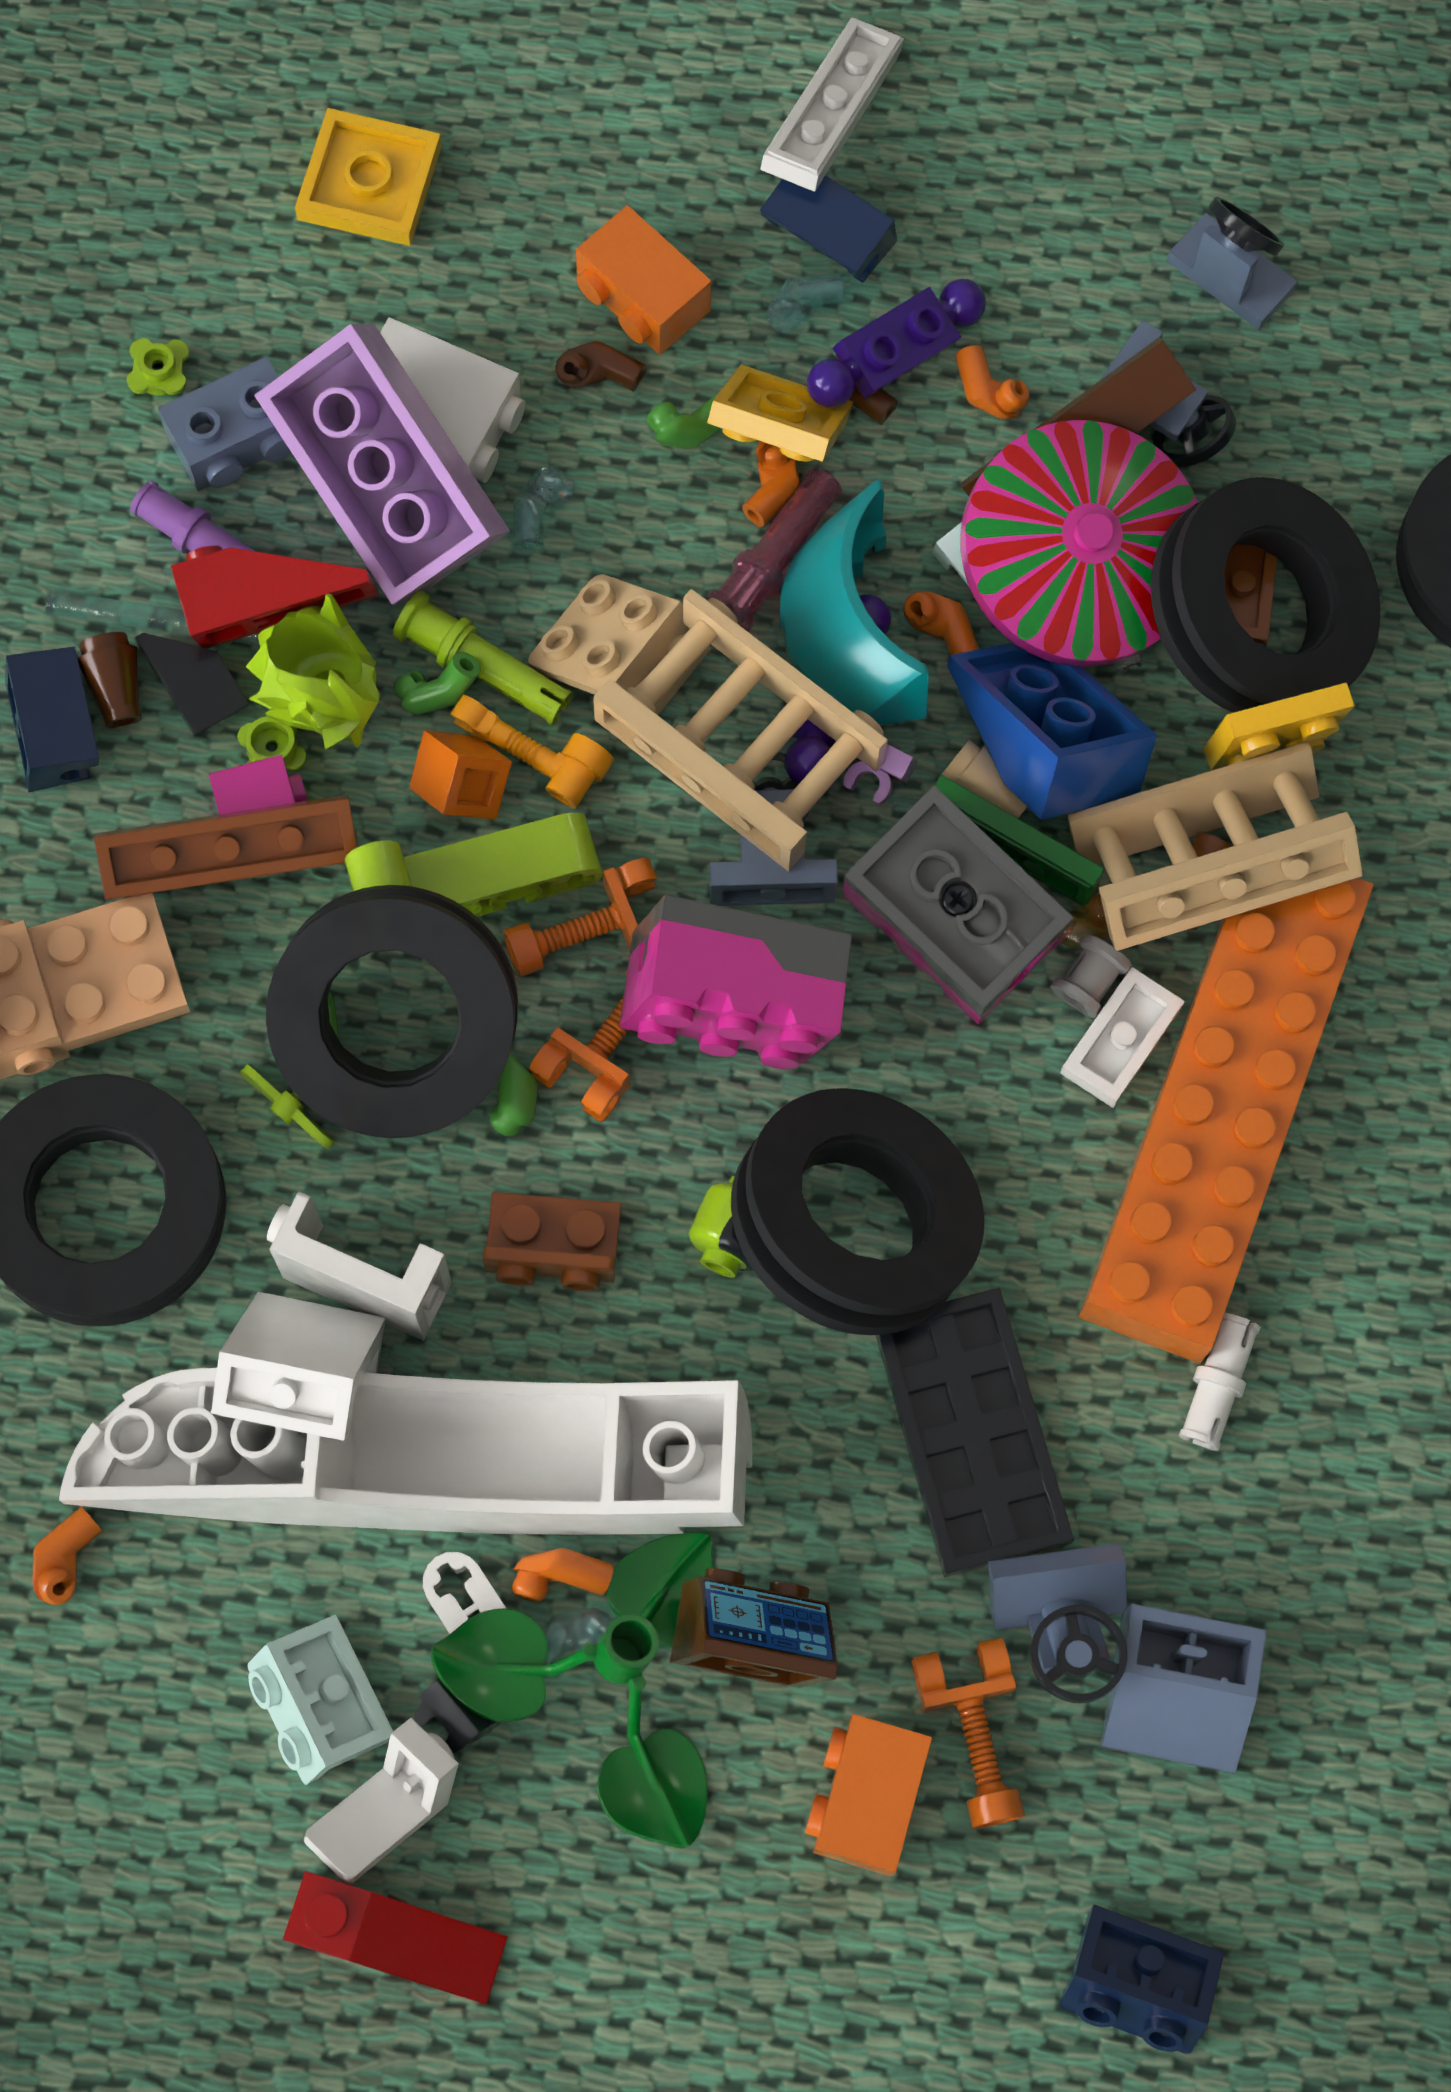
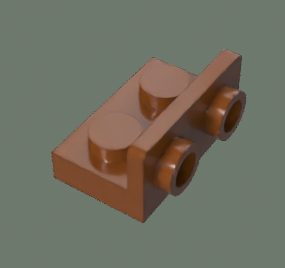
[483,1192,621,1291]

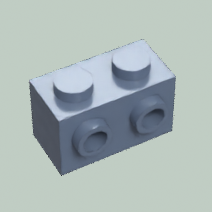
[158,356,292,491]

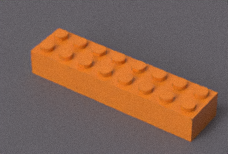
[1078,878,1374,1364]

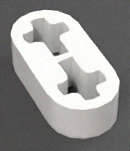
[423,1552,506,1634]

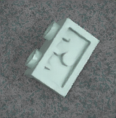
[248,1614,393,1785]

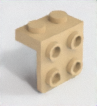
[528,574,711,715]

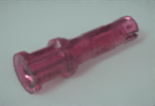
[705,468,842,632]

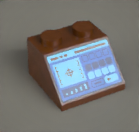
[670,1568,838,1688]

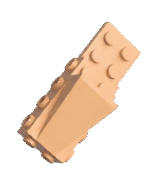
[0,893,191,1079]

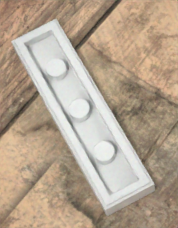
[761,17,904,192]

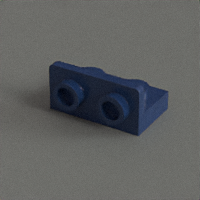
[1060,1904,1224,2054]

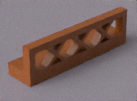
[94,795,359,900]

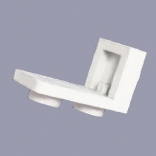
[304,1718,459,1884]

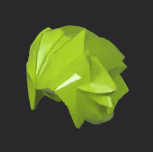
[246,594,380,749]

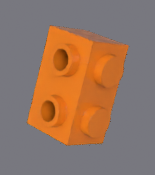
[576,205,711,355]
[804,1714,932,1877]

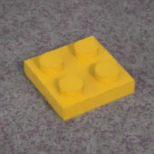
[295,108,442,246]
[707,365,853,462]
[1203,682,1354,771]

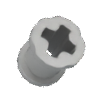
[1050,934,1132,1018]

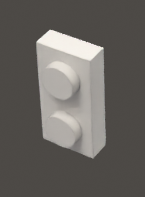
[1060,967,1185,1108]

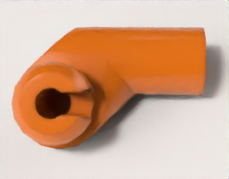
[955,345,1030,420]
[742,441,800,527]
[903,591,980,655]
[32,1506,103,1605]
[511,1548,613,1602]

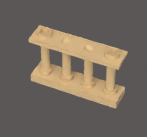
[593,588,888,872]
[1067,741,1363,951]

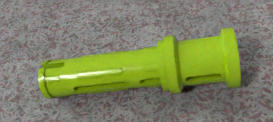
[392,590,573,726]

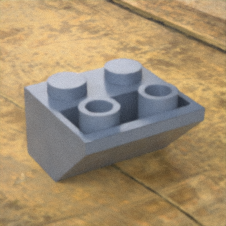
[1100,1604,1267,1774]

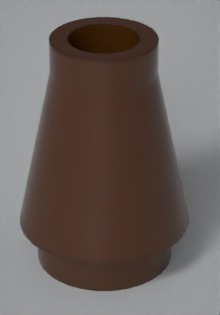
[78,632,142,728]

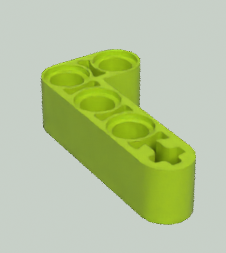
[344,813,603,917]

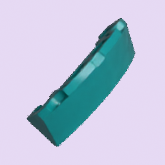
[780,480,929,725]

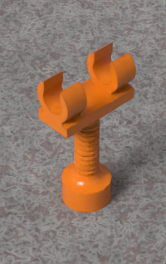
[502,858,657,978]
[529,969,631,1123]
[911,1637,1025,1829]

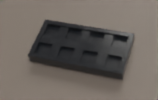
[875,1288,1074,1578]

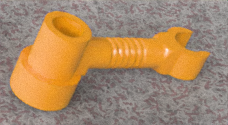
[450,694,615,809]

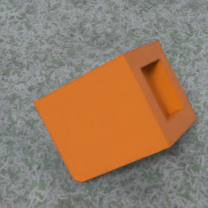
[410,730,512,820]

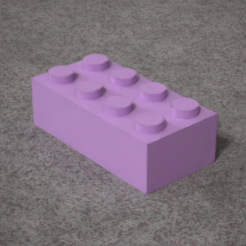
[254,324,510,605]

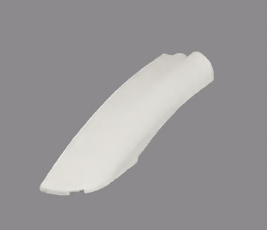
[59,1368,752,1535]

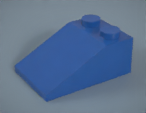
[947,643,1157,820]

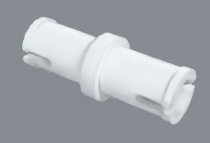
[1179,1313,1261,1451]

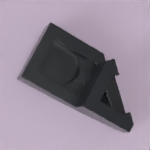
[134,633,249,736]

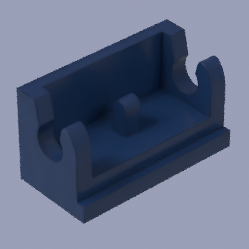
[760,175,897,283]
[5,646,99,793]

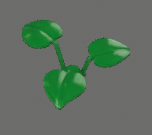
[431,1532,714,1849]

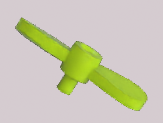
[240,1064,336,1149]

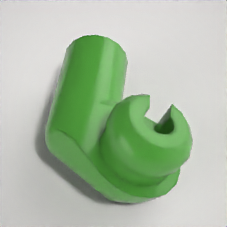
[646,395,721,449]
[394,652,481,715]
[489,1051,538,1136]

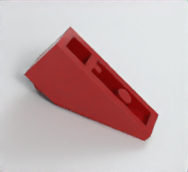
[171,545,380,648]
[282,1871,508,2005]

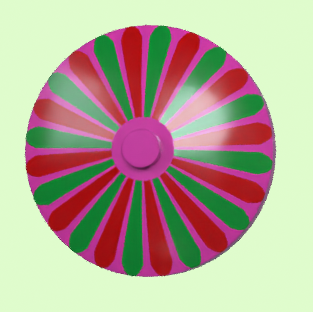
[960,420,1198,667]

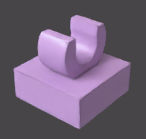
[844,744,918,805]

